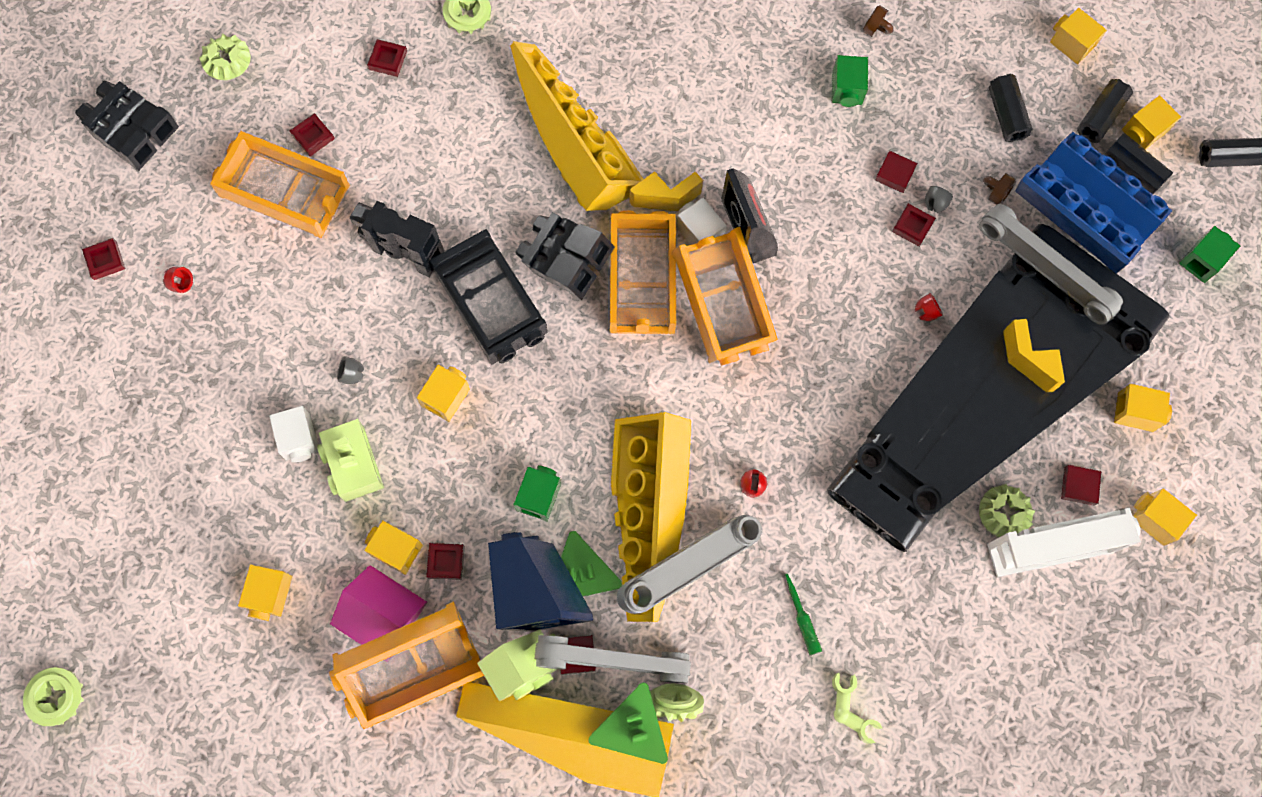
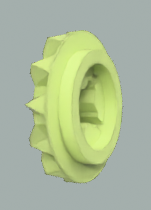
[443,0,491,35]
[199,33,251,80]
[979,484,1035,537]
[23,667,84,726]
[650,683,704,722]

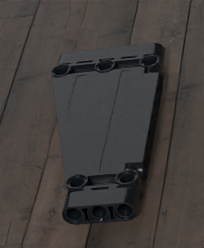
[827,224,1169,552]

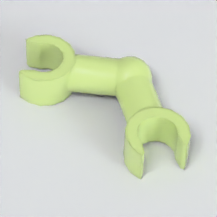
[832,673,882,744]

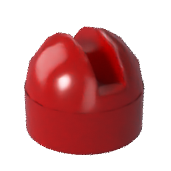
[163,266,193,293]
[915,293,943,322]
[740,470,767,498]

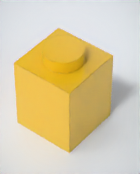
[1050,7,1107,65]
[1122,95,1181,150]
[416,364,470,422]
[1114,384,1172,432]
[1133,488,1197,546]
[364,520,423,575]
[238,565,293,621]

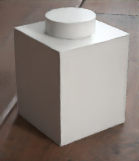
[676,198,727,245]
[269,406,318,462]

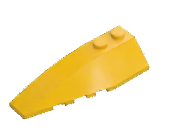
[510,41,643,211]
[611,412,691,622]
[456,682,674,797]

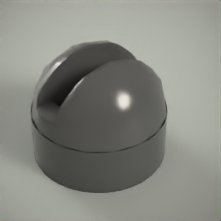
[925,186,953,213]
[337,356,364,384]

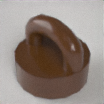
[863,5,894,37]
[983,173,1016,205]

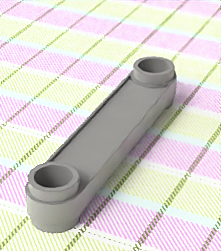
[979,204,1123,324]
[617,515,762,614]
[534,635,691,683]

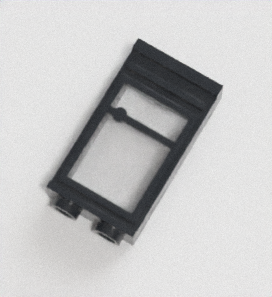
[430,229,548,365]

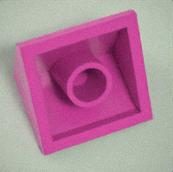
[330,565,428,662]

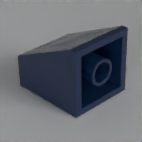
[488,532,593,632]

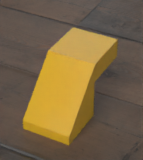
[629,171,704,211]
[1003,319,1065,392]

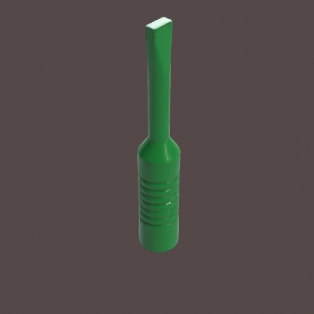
[785,574,823,656]

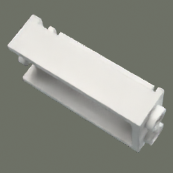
[987,508,1141,577]

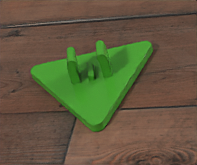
[561,531,622,597]
[589,682,668,764]

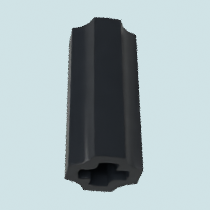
[988,74,1033,142]
[1077,79,1133,143]
[1104,133,1173,194]
[1199,138,1262,167]

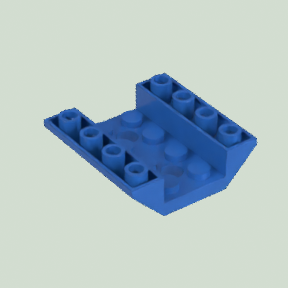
[1015,132,1172,274]

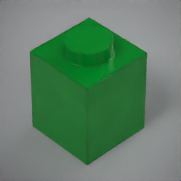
[832,55,868,107]
[1179,226,1241,283]
[513,465,561,522]

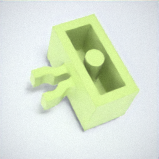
[317,419,384,502]
[477,629,557,701]

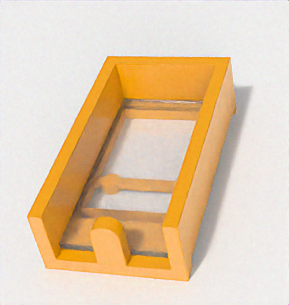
[210,131,350,238]
[610,210,676,334]
[672,227,778,366]
[329,601,484,729]

